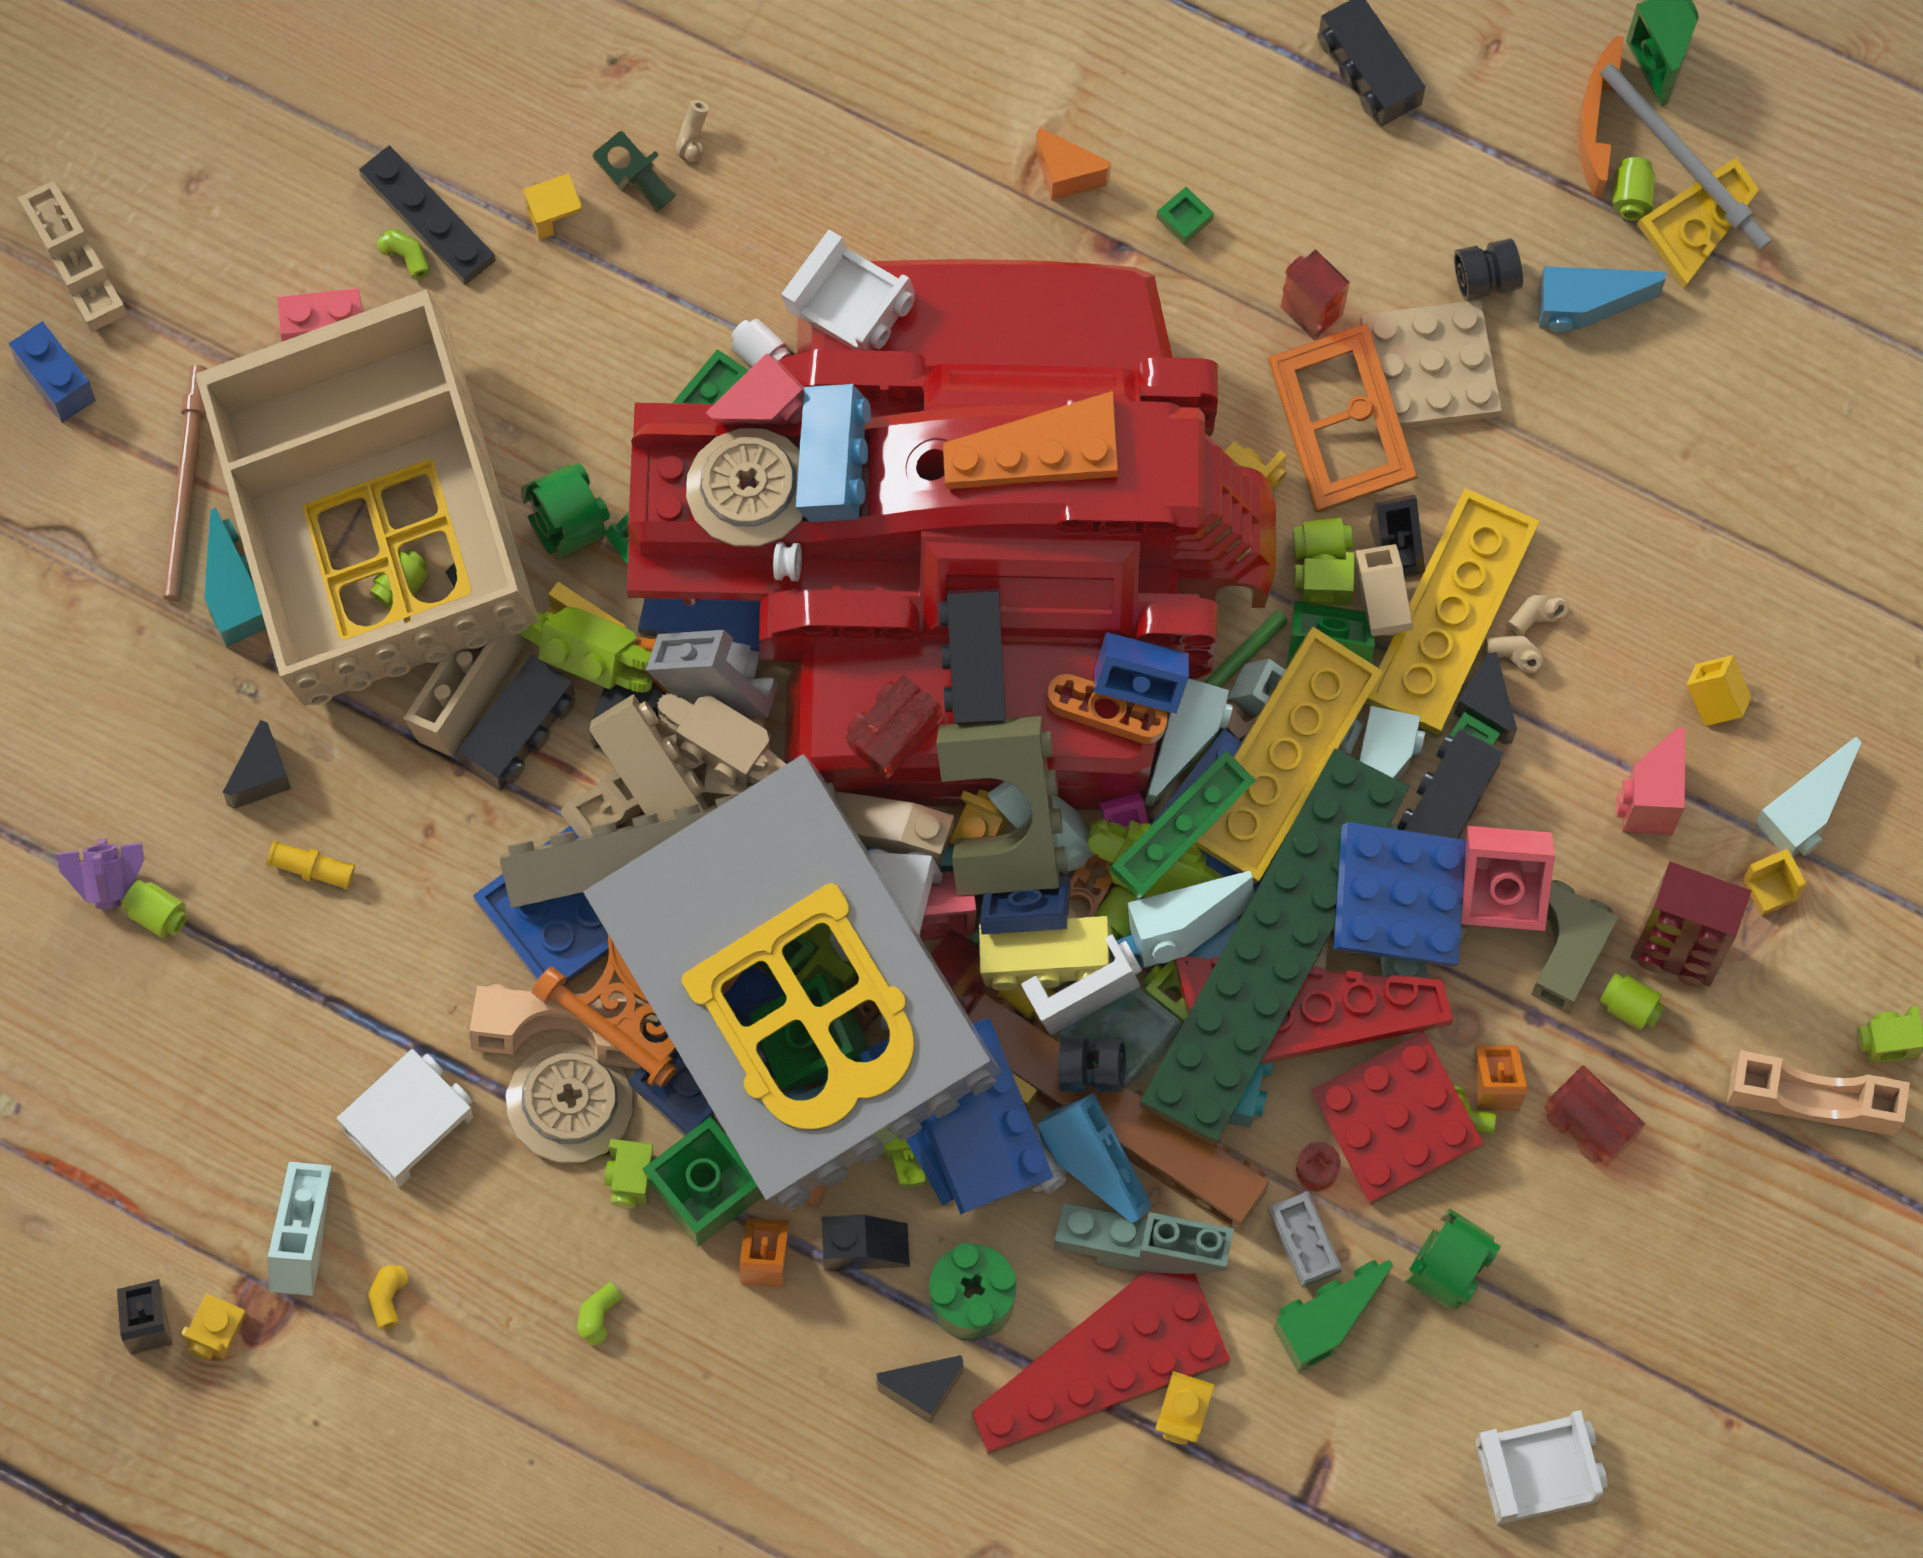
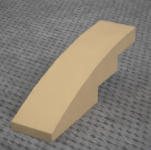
[18,180,128,332]
[560,734,707,838]

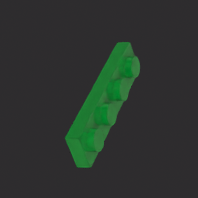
[1109,751,1256,899]

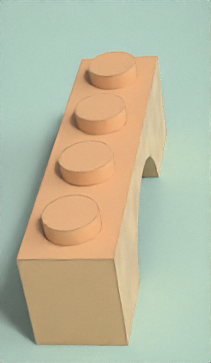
[469,984,647,1069]
[1726,1050,1910,1136]

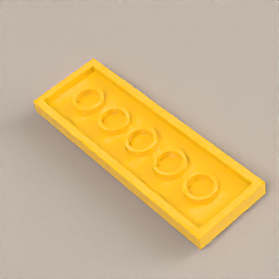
[1365,488,1540,736]
[1193,627,1383,884]

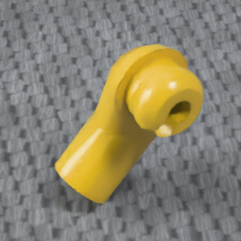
[368,1264,408,1330]

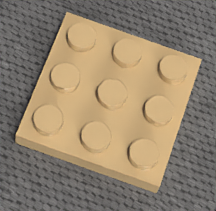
[1360,300,1502,429]

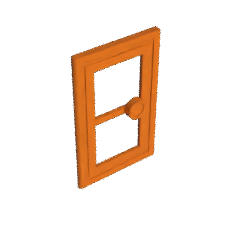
[1268,323,1418,512]

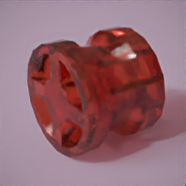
[1295,1142,1341,1192]

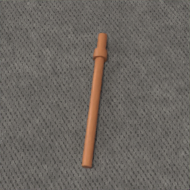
[163,365,207,601]

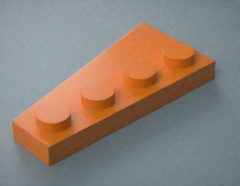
[943,391,1118,489]

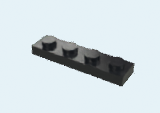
[359,145,496,285]

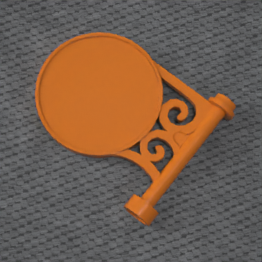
[531,935,742,1088]

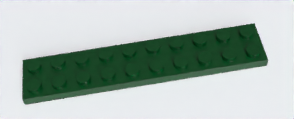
[1139,748,1410,1146]

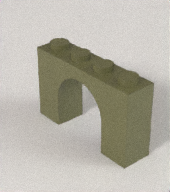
[936,716,1067,896]
[1460,880,1619,1014]

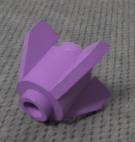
[57,838,145,909]

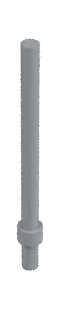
[1600,63,1772,251]

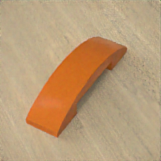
[1578,36,1624,198]

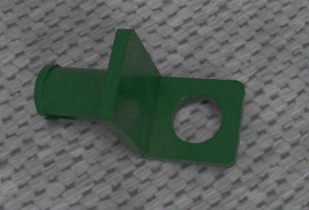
[592,131,676,212]

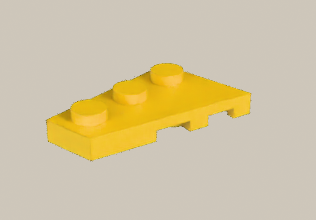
[1637,157,1760,289]

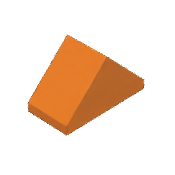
[1035,127,1111,200]
[1475,1045,1527,1111]
[739,1218,789,1287]

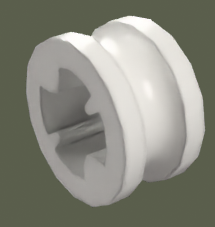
[773,542,802,581]

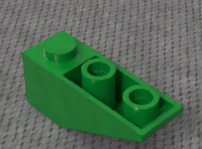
[1273,1259,1393,1373]

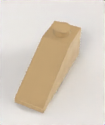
[836,791,954,869]

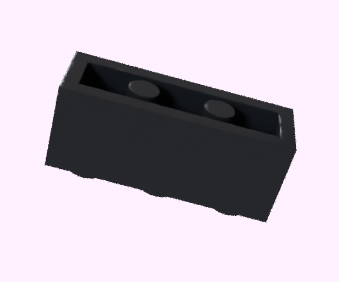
[1317,0,1426,127]
[939,588,1006,723]
[457,654,575,791]
[1397,728,1504,839]

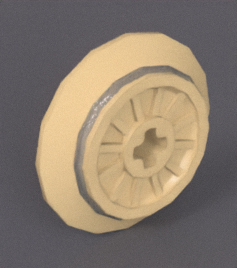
[686,428,803,547]
[506,1043,633,1163]

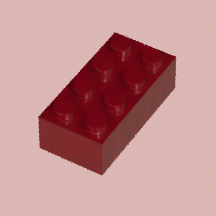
[1630,861,1752,987]

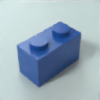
[8,321,96,423]
[1094,632,1189,714]

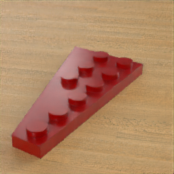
[1174,954,1453,1065]
[972,1271,1230,1455]

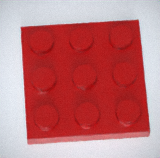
[1311,1031,1484,1205]

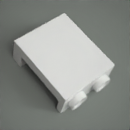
[781,230,915,351]
[829,849,942,961]
[1021,935,1142,1036]
[336,1049,473,1189]
[1475,1410,1608,1525]

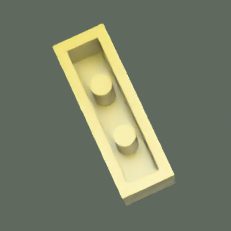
[979,916,1113,991]

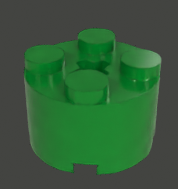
[521,462,610,560]
[1404,1209,1501,1310]
[929,1243,1016,1340]

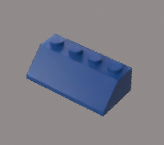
[923,1018,1054,1215]

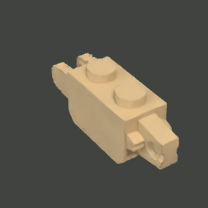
[657,693,787,788]

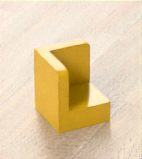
[523,173,582,240]
[1686,655,1751,726]
[1743,848,1807,916]

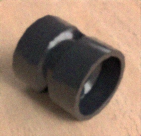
[1454,238,1523,301]
[1058,1036,1127,1093]

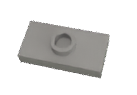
[1267,1191,1342,1288]

